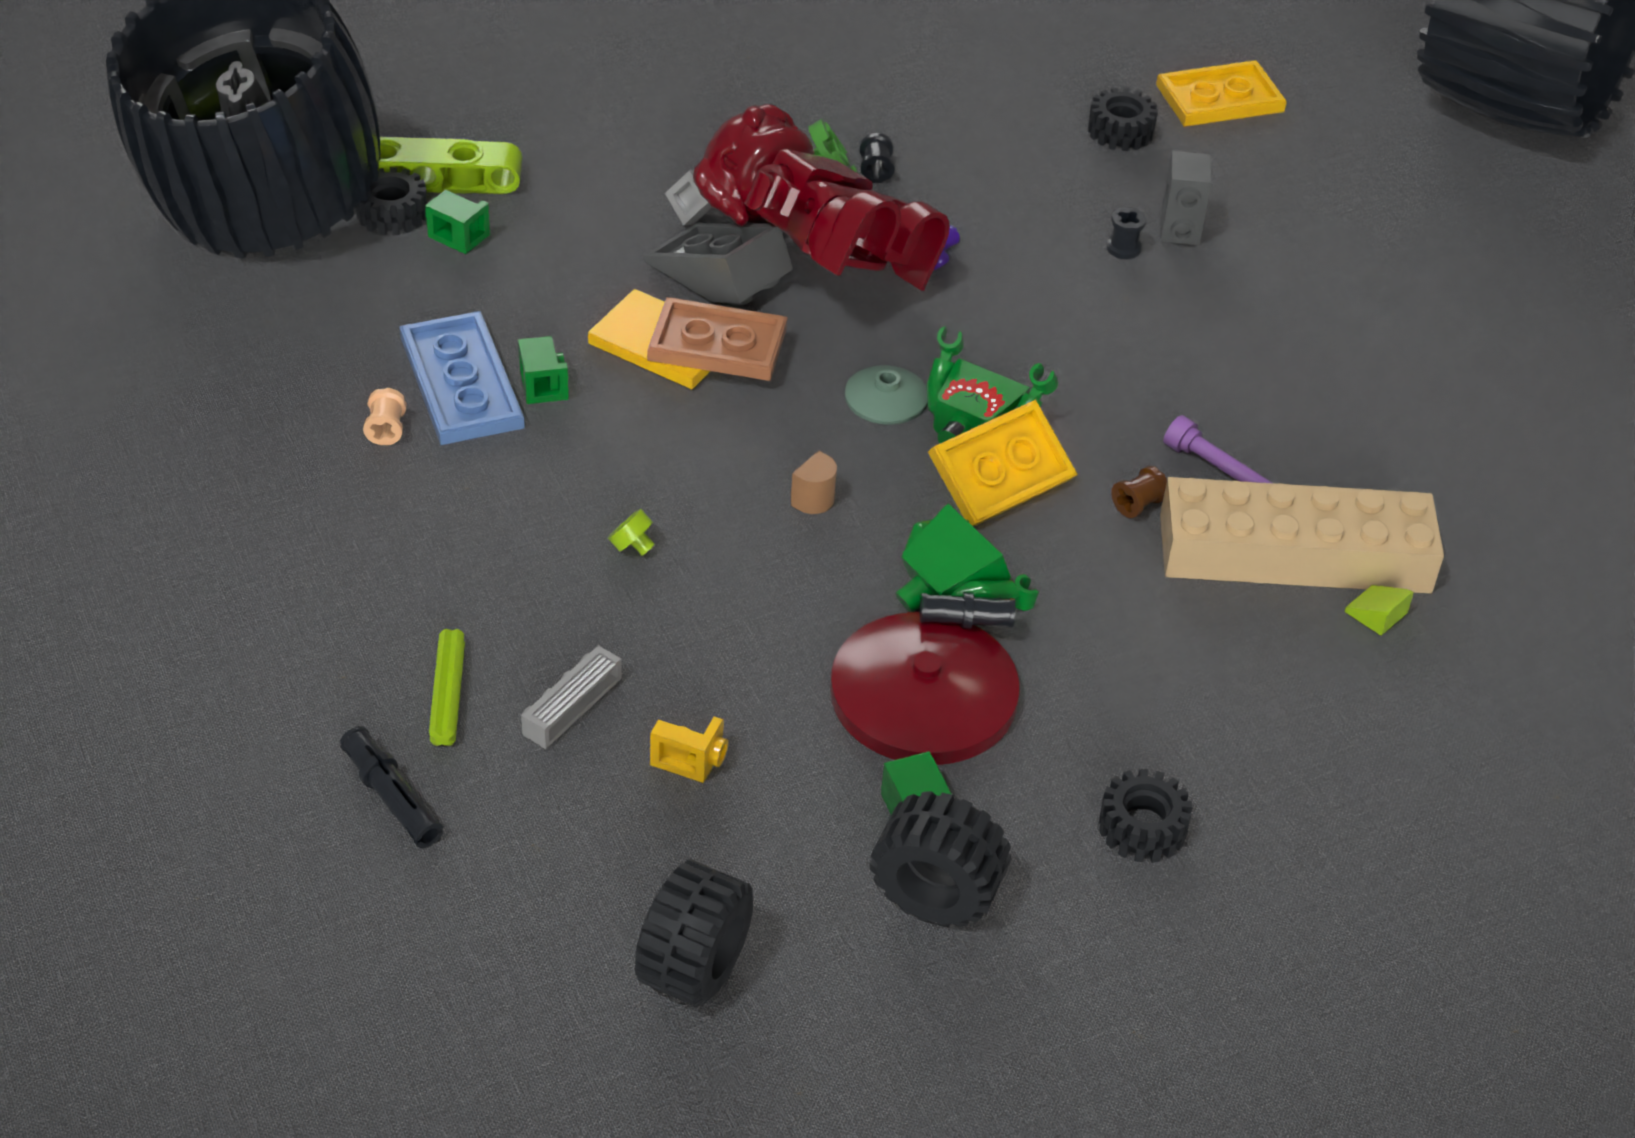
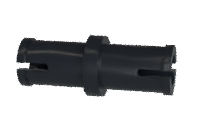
[919,592,1016,629]

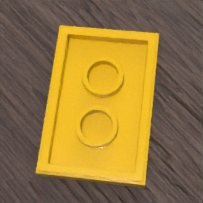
[1156,60,1287,127]
[588,289,710,389]
[928,400,1078,527]

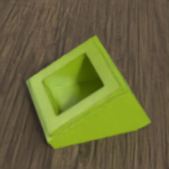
[1344,585,1414,636]

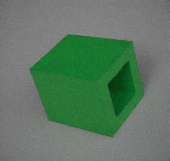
[881,751,952,814]

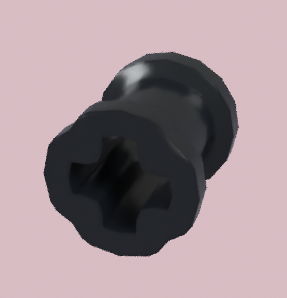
[859,133,895,183]
[1107,207,1146,260]

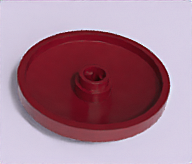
[830,612,1019,765]

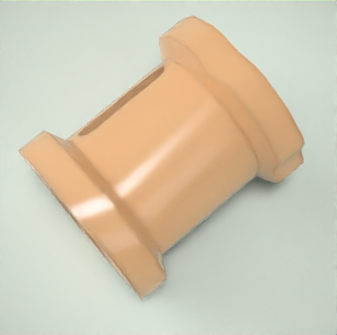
[363,388,407,445]

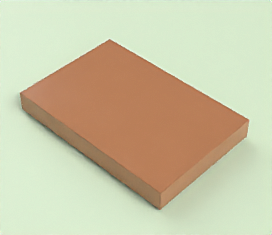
[647,297,788,381]

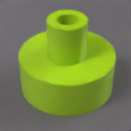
[607,508,655,556]

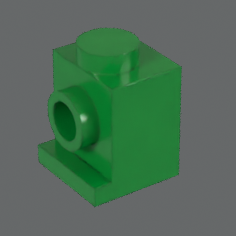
[426,190,490,255]
[518,336,569,404]

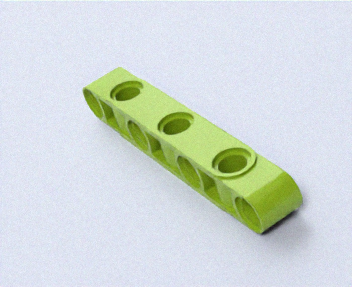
[379,137,523,194]

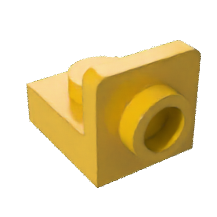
[650,716,728,783]

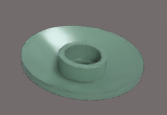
[845,365,927,425]

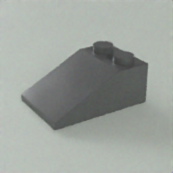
[643,223,793,307]

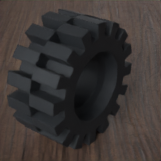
[1087,87,1158,151]
[356,167,427,235]
[1098,769,1193,863]

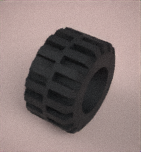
[869,791,1011,927]
[635,859,753,1008]

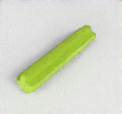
[429,628,465,746]

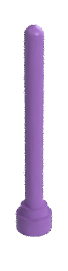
[1163,415,1272,483]

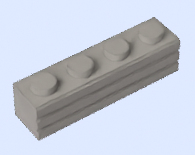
[521,645,622,749]

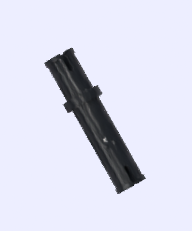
[340,726,443,848]

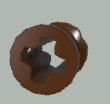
[1111,465,1167,518]

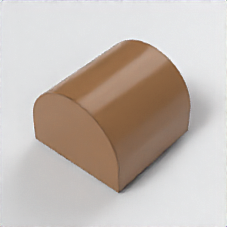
[791,451,837,514]

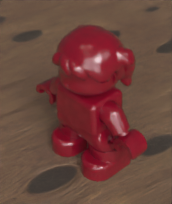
[693,104,950,291]

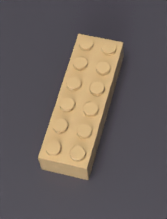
[1160,477,1444,594]

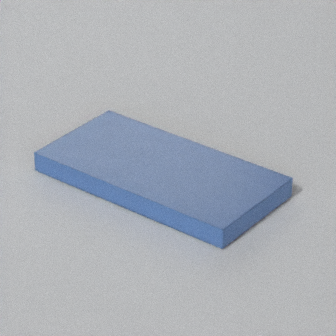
[399,311,525,445]

